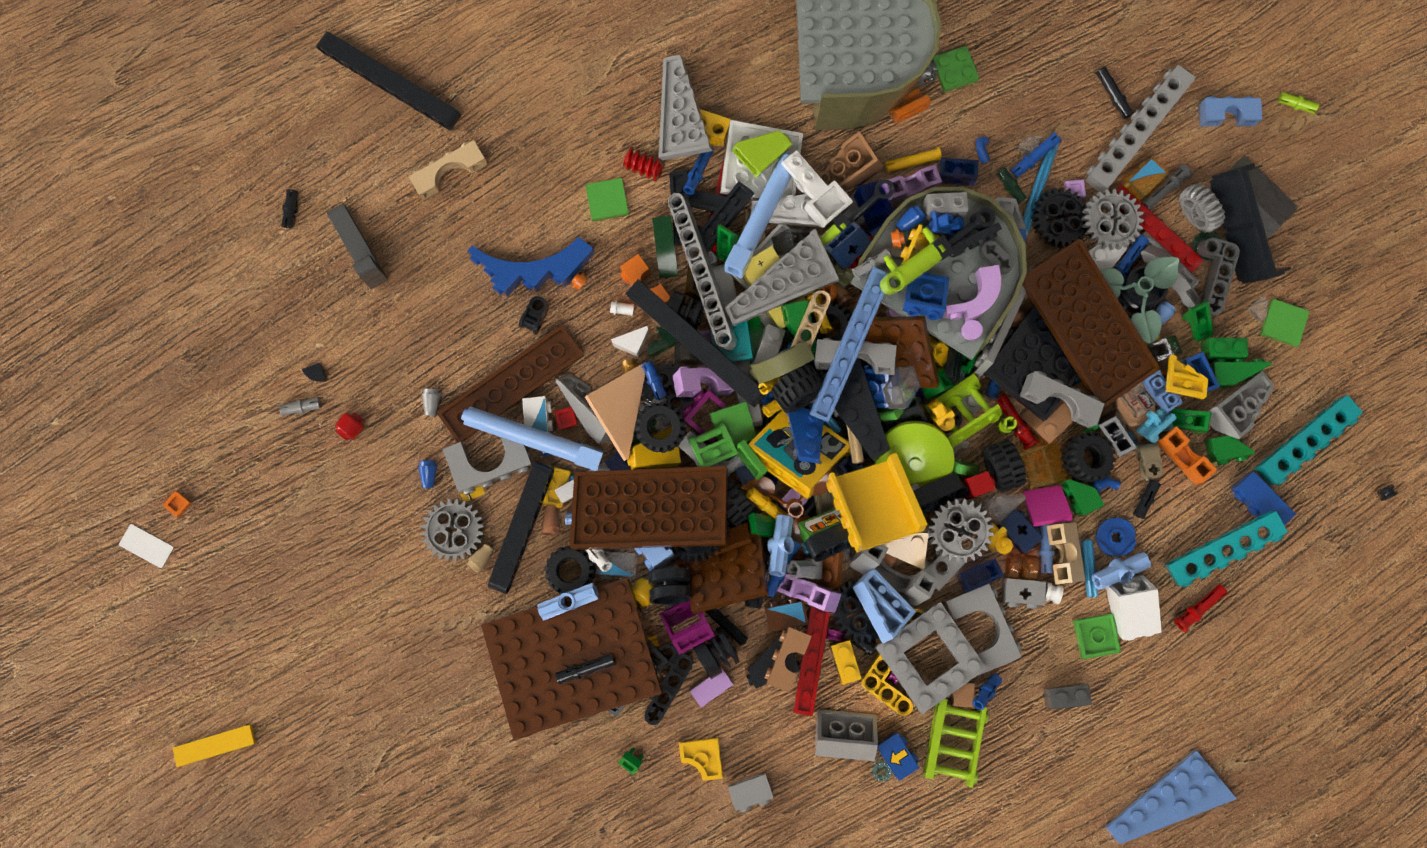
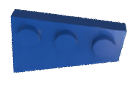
[786,408,824,463]

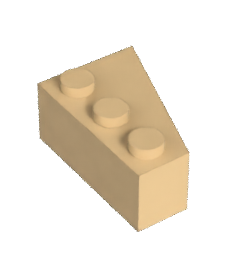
[883,525,929,570]

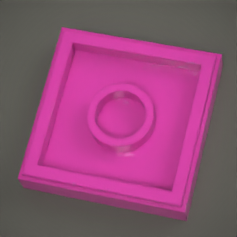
[1022,485,1073,527]

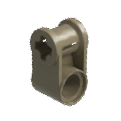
[1136,443,1163,481]

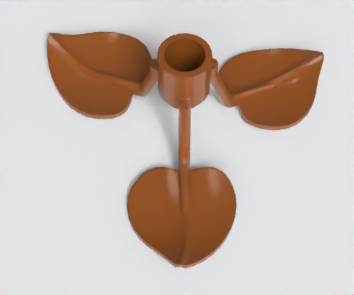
[741,469,831,549]

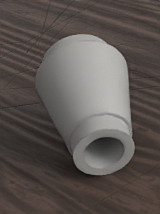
[421,389,441,416]

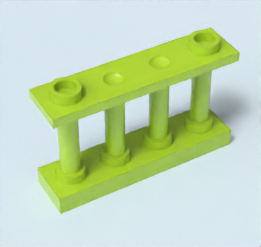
[913,374,1003,448]
[922,698,989,788]

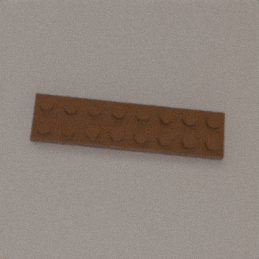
[437,324,584,443]

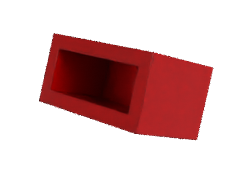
[961,471,995,501]

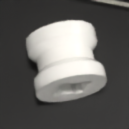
[1045,582,1064,604]

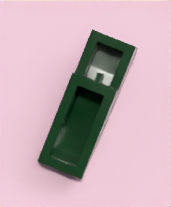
[652,216,678,278]

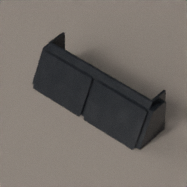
[1210,163,1291,284]

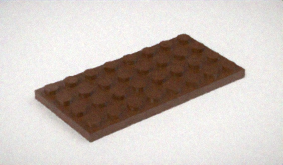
[1022,238,1161,409]
[570,466,728,550]

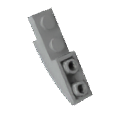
[1140,245,1202,309]

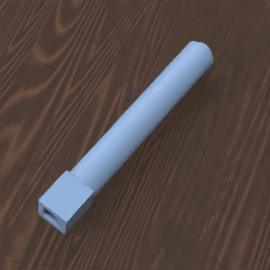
[724,153,792,279]
[461,406,604,471]

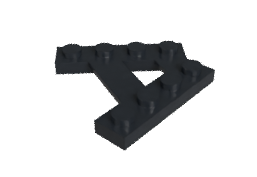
[669,170,755,253]

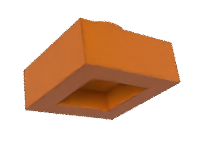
[162,490,192,518]

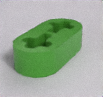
[953,460,980,476]

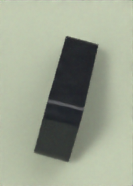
[644,644,693,725]

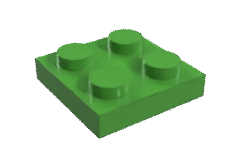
[932,46,979,93]

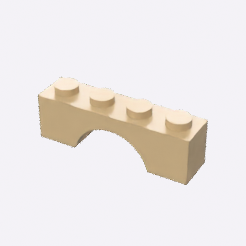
[408,140,488,201]

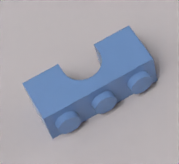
[1198,96,1262,126]

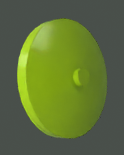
[875,421,954,487]

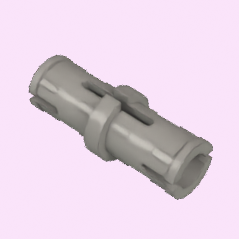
[852,249,892,280]
[279,397,321,417]

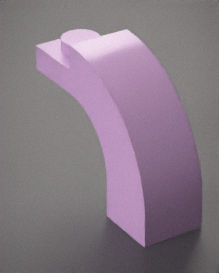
[943,265,1001,322]

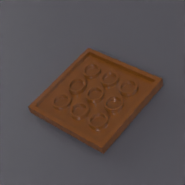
[849,316,940,388]
[688,525,769,614]

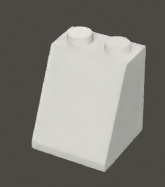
[1106,575,1162,640]

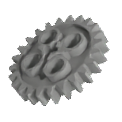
[1081,189,1144,251]
[928,498,994,563]
[421,499,485,562]

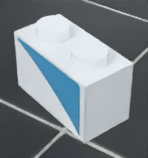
[522,396,553,433]

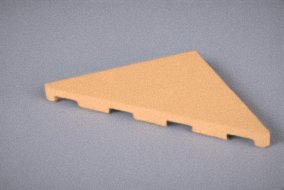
[585,362,646,461]

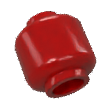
[335,412,364,441]

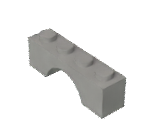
[815,338,897,375]
[1020,371,1105,428]

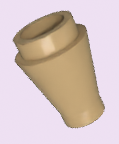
[466,543,493,574]

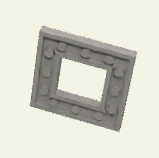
[875,602,987,714]

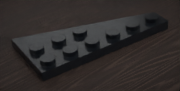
[811,358,890,461]

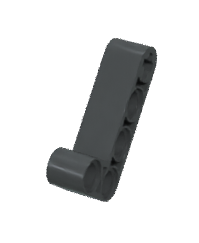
[1197,238,1240,316]

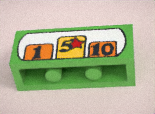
[798,508,842,542]

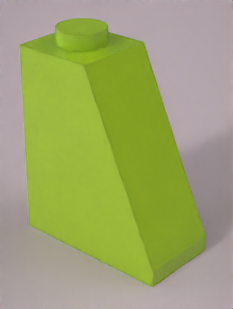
[731,130,792,178]

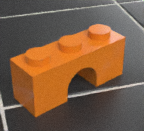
[619,254,670,304]
[1156,426,1217,485]

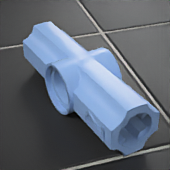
[768,514,794,577]
[1092,552,1151,590]
[537,583,599,621]

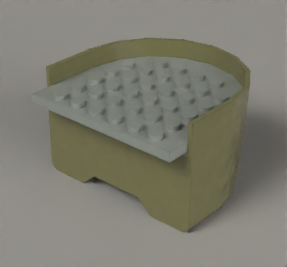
[796,0,942,130]
[851,187,1027,360]

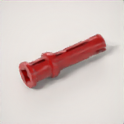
[996,395,1039,451]
[1173,584,1228,633]

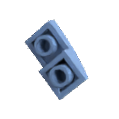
[1142,370,1183,413]

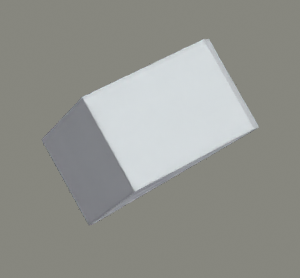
[611,326,649,357]

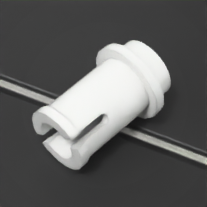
[610,300,634,316]

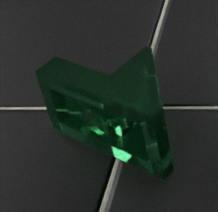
[646,327,680,359]

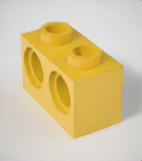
[700,109,731,146]

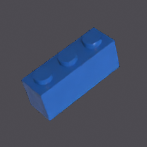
[1231,471,1296,525]

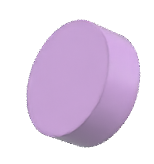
[961,320,983,341]

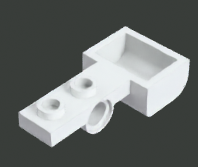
[781,150,853,227]

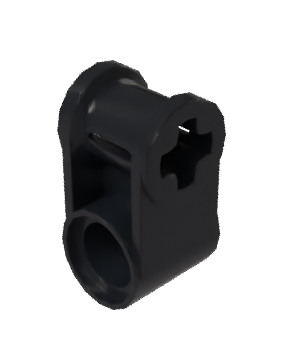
[518,296,549,335]

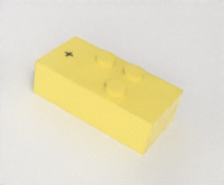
[743,246,806,330]

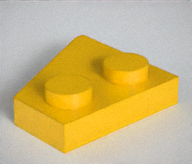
[1165,355,1208,399]

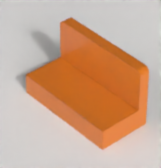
[890,89,931,124]

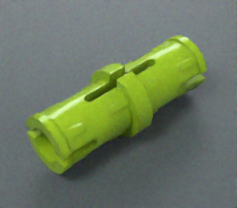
[1278,91,1319,115]
[996,417,1017,435]

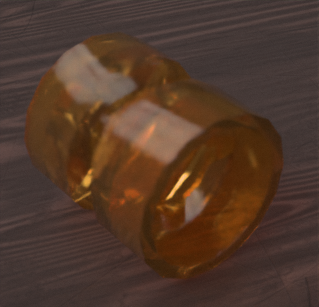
[1005,553,1039,581]

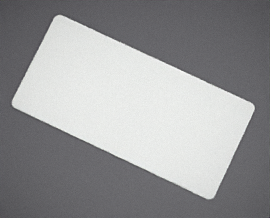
[119,524,173,568]

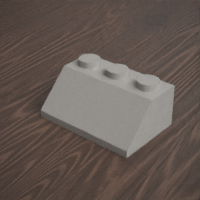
[815,709,878,761]

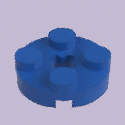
[1094,518,1136,557]

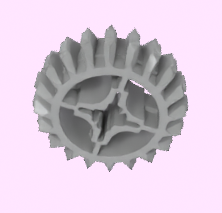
[1179,183,1225,233]

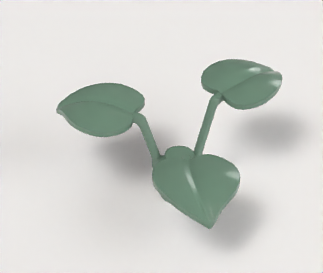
[1101,257,1179,344]

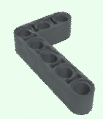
[327,203,388,289]

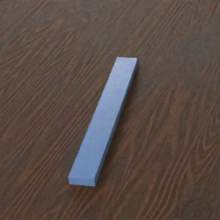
[810,267,891,422]

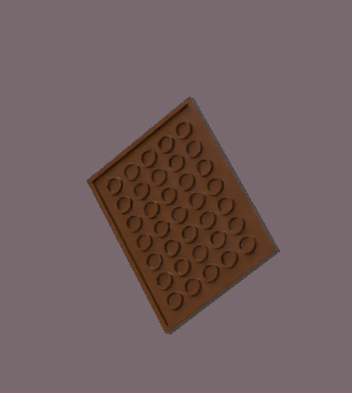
[481,577,663,740]

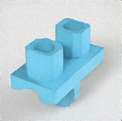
[1136,408,1176,443]

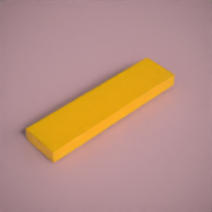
[172,724,256,767]

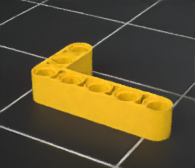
[861,609,924,716]

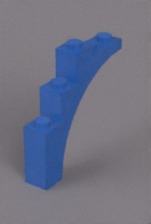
[467,237,595,297]

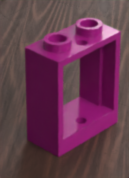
[681,389,727,445]
[659,601,715,655]

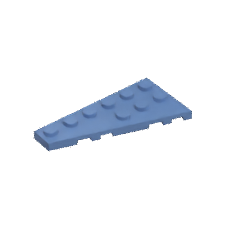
[1105,750,1237,844]

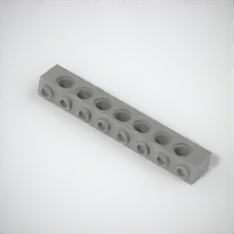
[1085,65,1196,194]

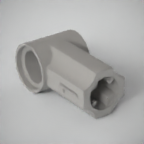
[787,558,823,579]

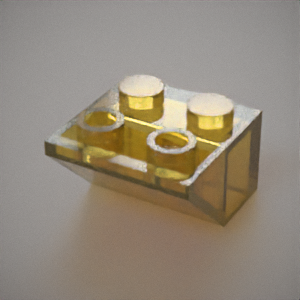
[1019,443,1068,490]

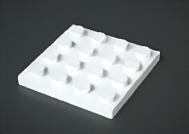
[720,120,803,200]

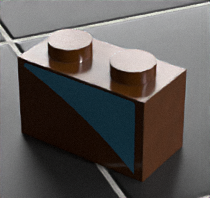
[764,598,808,632]

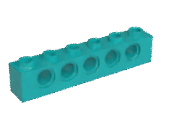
[1254,395,1363,486]
[1164,511,1288,588]

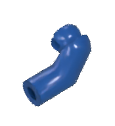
[975,136,990,164]
[1092,476,1121,493]

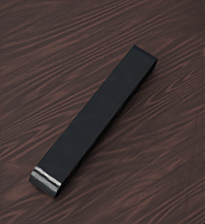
[488,462,554,594]

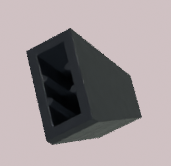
[746,634,799,689]

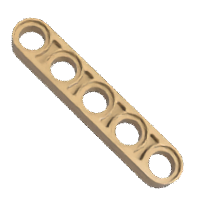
[782,290,831,376]

